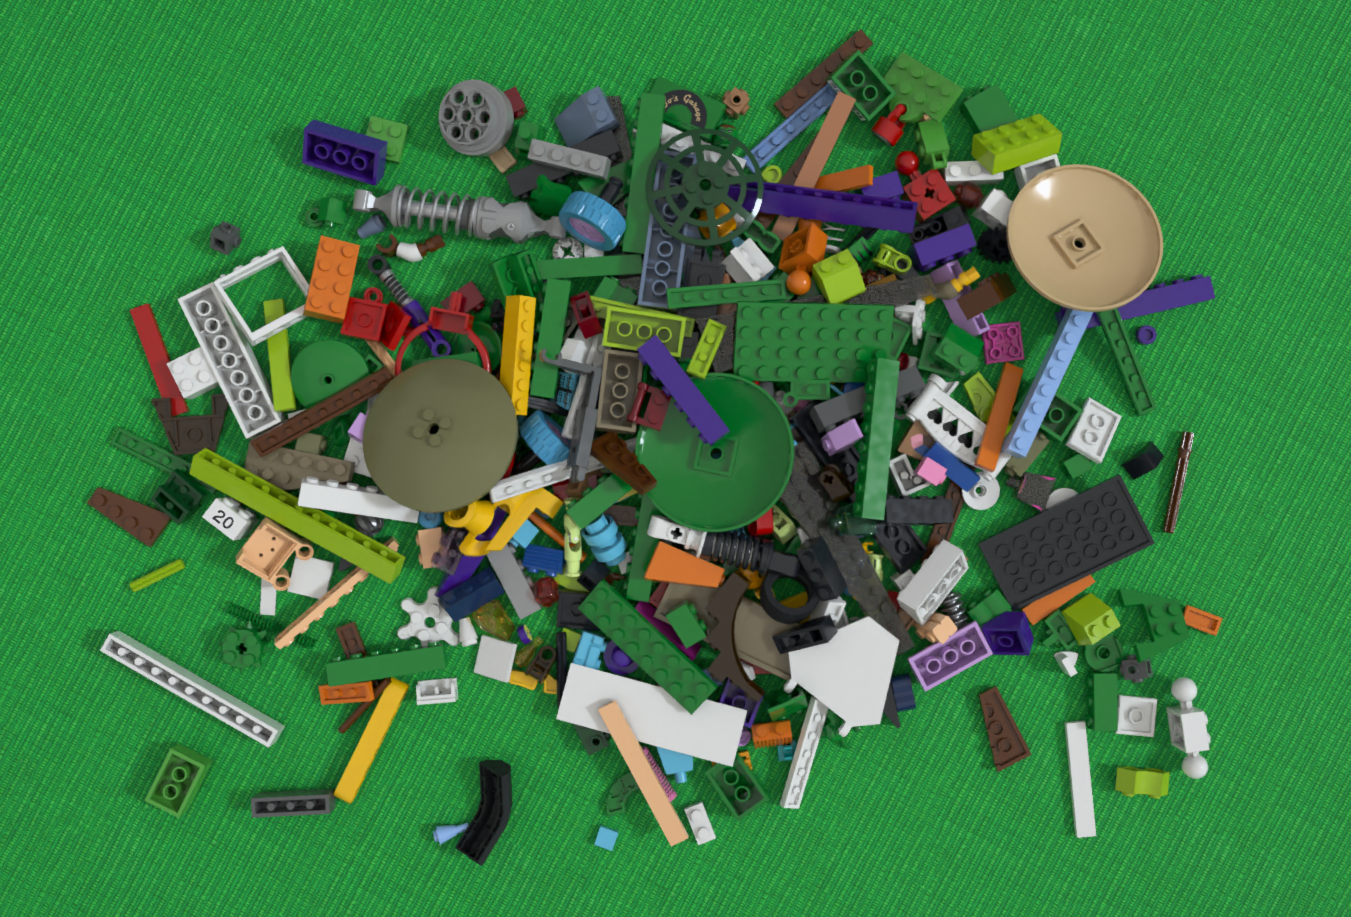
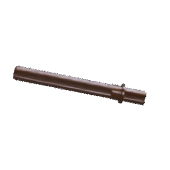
[1163,431,1194,534]

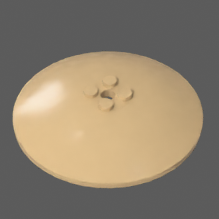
[1006,164,1163,312]

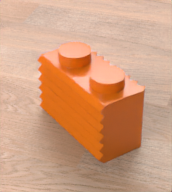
[751,720,792,749]

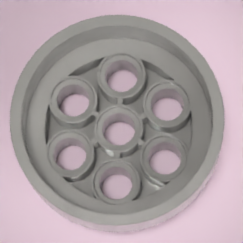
[439,80,514,157]

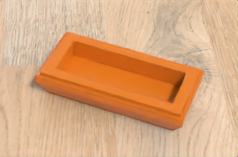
[1183,605,1223,636]

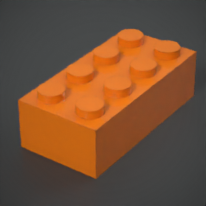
[303,235,360,324]

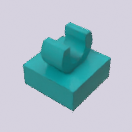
[777,739,797,761]

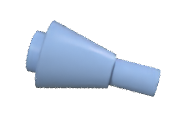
[433,822,469,845]

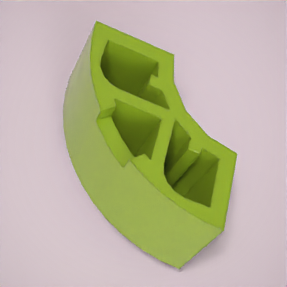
[1115,766,1170,799]

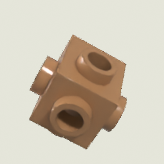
[722,87,750,120]

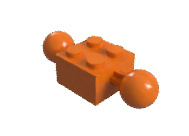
[778,218,828,295]

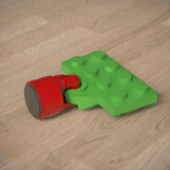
[871,52,963,147]

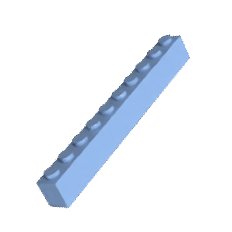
[1001,308,1093,459]

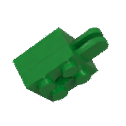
[916,331,977,379]

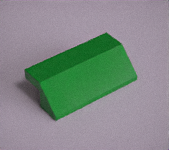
[488,249,545,329]

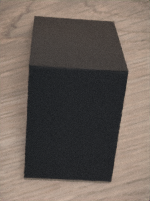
[1122,441,1164,480]

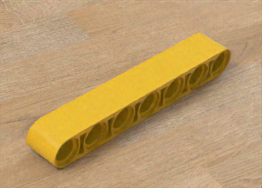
[333,677,410,804]

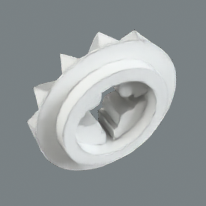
[552,237,583,259]

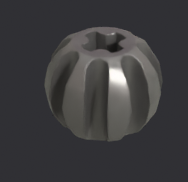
[354,515,384,537]

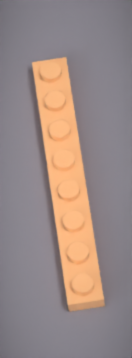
[274,536,399,649]

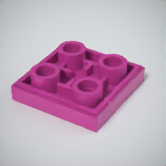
[981,321,1024,364]

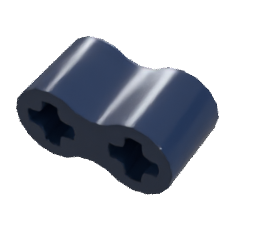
[890,673,916,712]

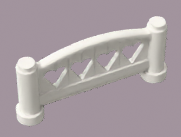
[904,373,1012,482]

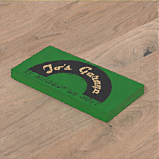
[650,76,727,141]

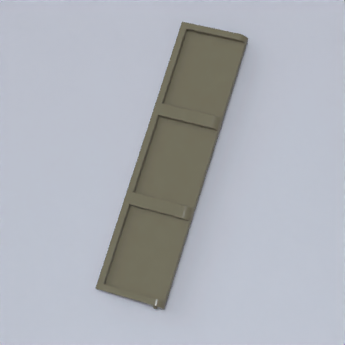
[653,583,803,688]

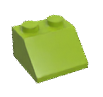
[812,249,866,303]
[1061,593,1121,645]

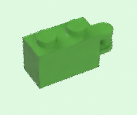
[914,120,950,170]

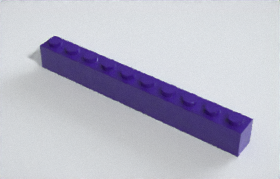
[723,182,918,233]

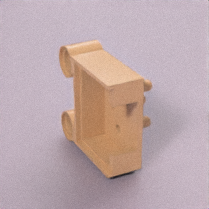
[236,517,314,591]

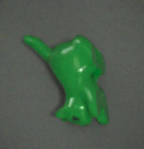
[820,709,849,749]

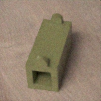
[1003,432,1050,477]

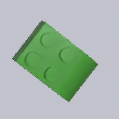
[144,744,213,818]

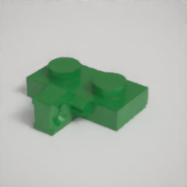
[1039,609,1078,651]

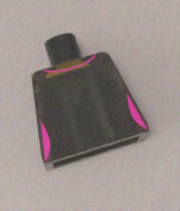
[1005,472,1056,512]

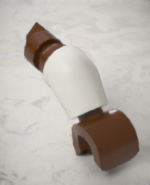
[376,234,446,262]

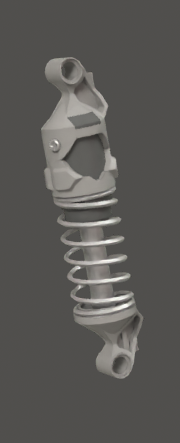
[353,184,567,244]

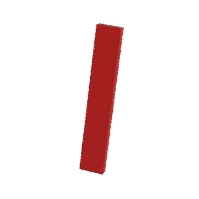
[130,303,189,417]

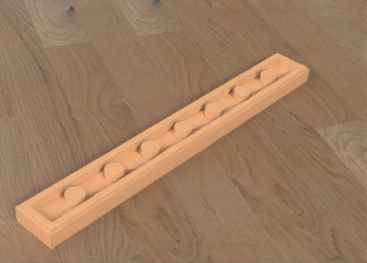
[598,700,689,847]

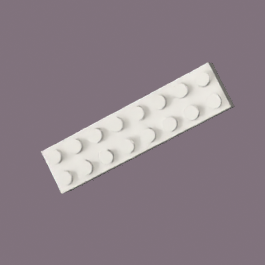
[178,282,287,439]

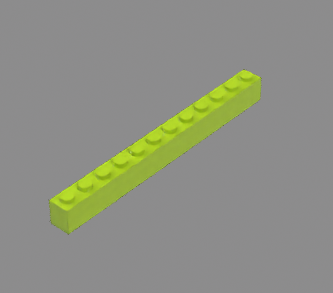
[189,448,406,584]

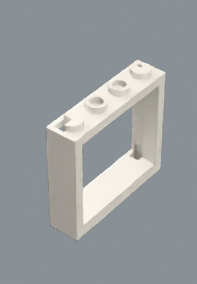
[213,246,309,347]

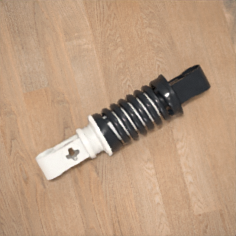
[647,515,801,577]

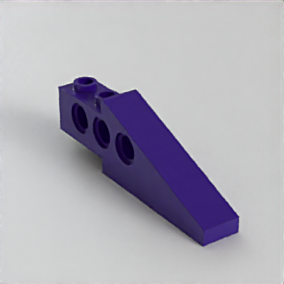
[434,493,506,597]

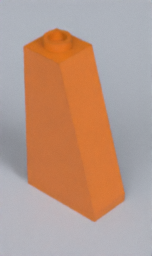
[643,541,726,589]

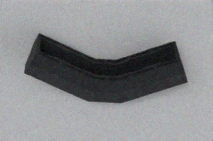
[455,760,513,866]

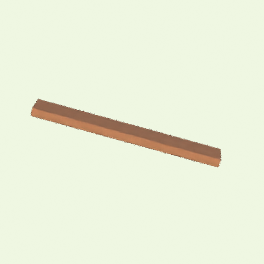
[772,91,856,241]

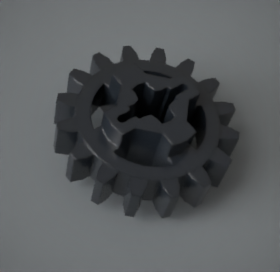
[977,226,1013,265]

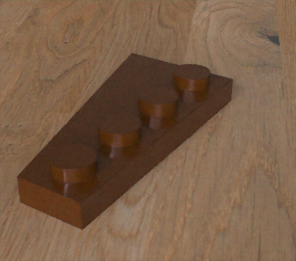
[590,432,657,496]
[87,487,172,547]
[978,685,1032,772]

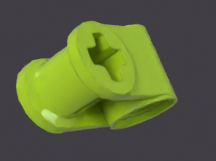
[872,243,912,275]

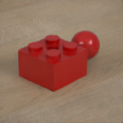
[895,150,956,224]

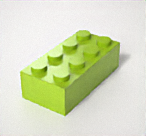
[971,114,1062,175]
[602,306,686,357]

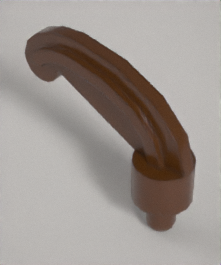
[604,573,625,586]

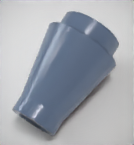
[357,214,387,239]

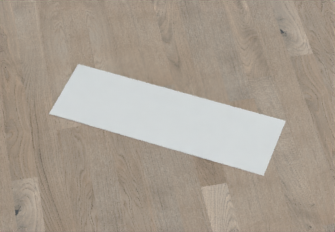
[556,663,747,767]

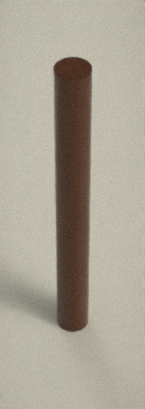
[338,678,392,734]

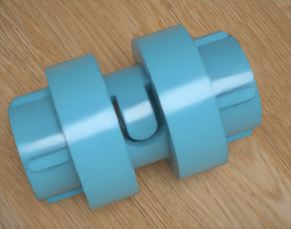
[581,513,627,566]

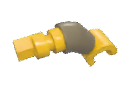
[912,266,981,304]

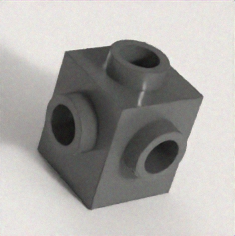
[210,221,242,255]
[1120,654,1153,683]

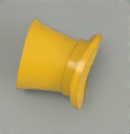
[444,500,494,535]

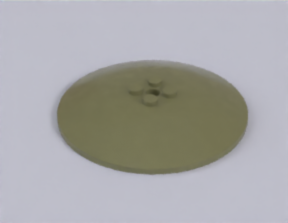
[363,359,518,513]

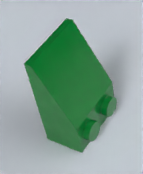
[763,685,808,721]
[704,752,772,821]

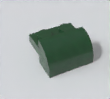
[150,469,207,525]

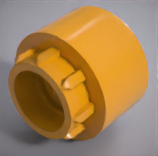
[698,203,736,239]

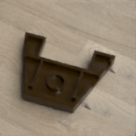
[151,394,229,455]

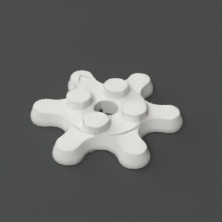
[397,586,459,646]

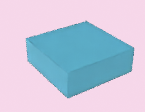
[594,825,619,851]

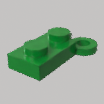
[783,380,830,408]

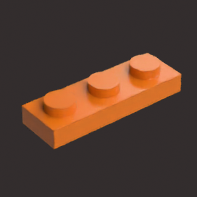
[319,680,374,705]

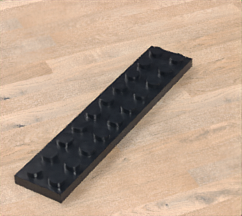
[789,400,928,574]

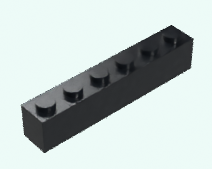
[506,129,623,201]

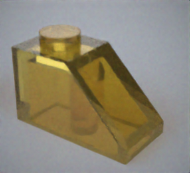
[471,600,515,641]

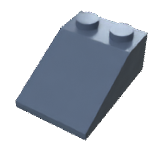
[554,86,621,147]

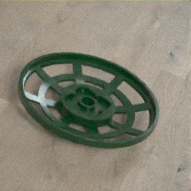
[645,128,764,247]

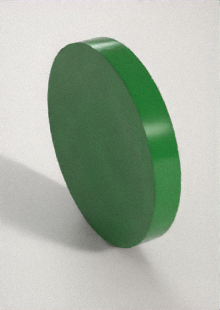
[452,321,503,374]

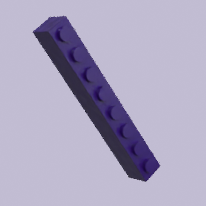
[1055,274,1215,329]

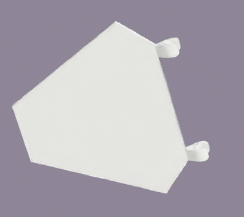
[784,616,899,737]

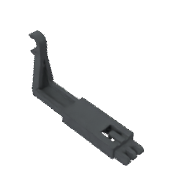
[539,348,603,483]

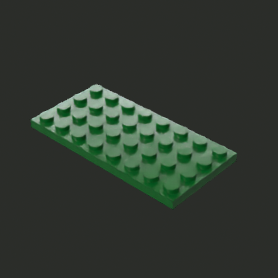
[732,301,894,383]

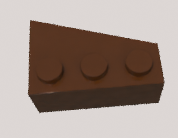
[956,272,1017,320]

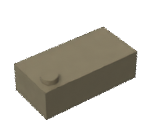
[595,349,643,435]

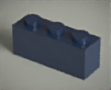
[439,567,505,622]

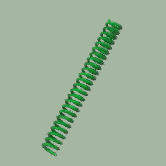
[227,602,316,649]

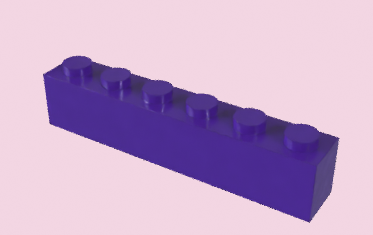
[637,335,730,446]

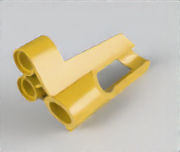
[459,475,563,557]

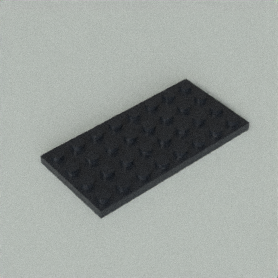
[978,474,1155,611]

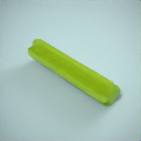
[129,559,185,592]

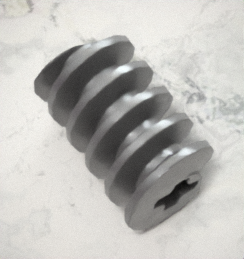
[940,591,969,630]

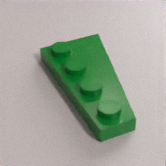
[577,160,632,205]

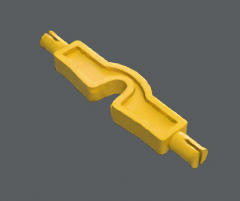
[509,669,557,694]

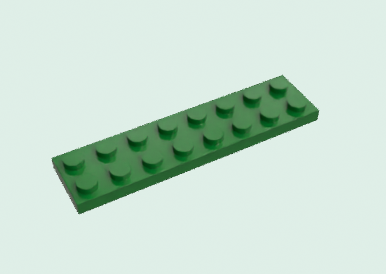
[578,579,718,715]

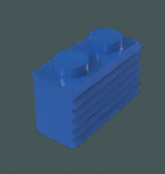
[522,544,566,577]

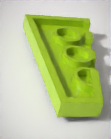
[962,372,1016,436]

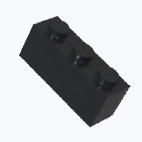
[796,536,847,601]

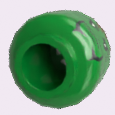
[713,123,739,150]

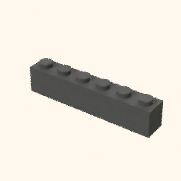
[809,365,926,433]

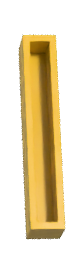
[499,295,536,416]

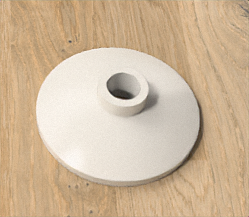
[962,472,1000,510]

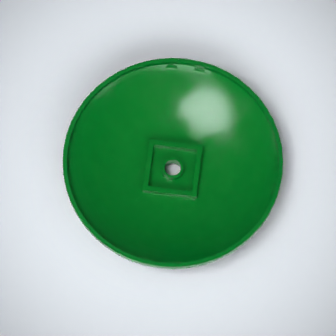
[635,373,794,532]

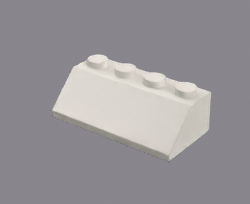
[897,539,969,627]

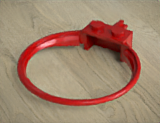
[395,292,491,377]

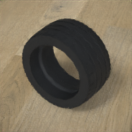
[759,564,819,624]

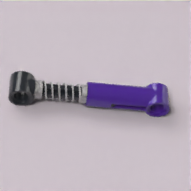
[367,255,452,357]

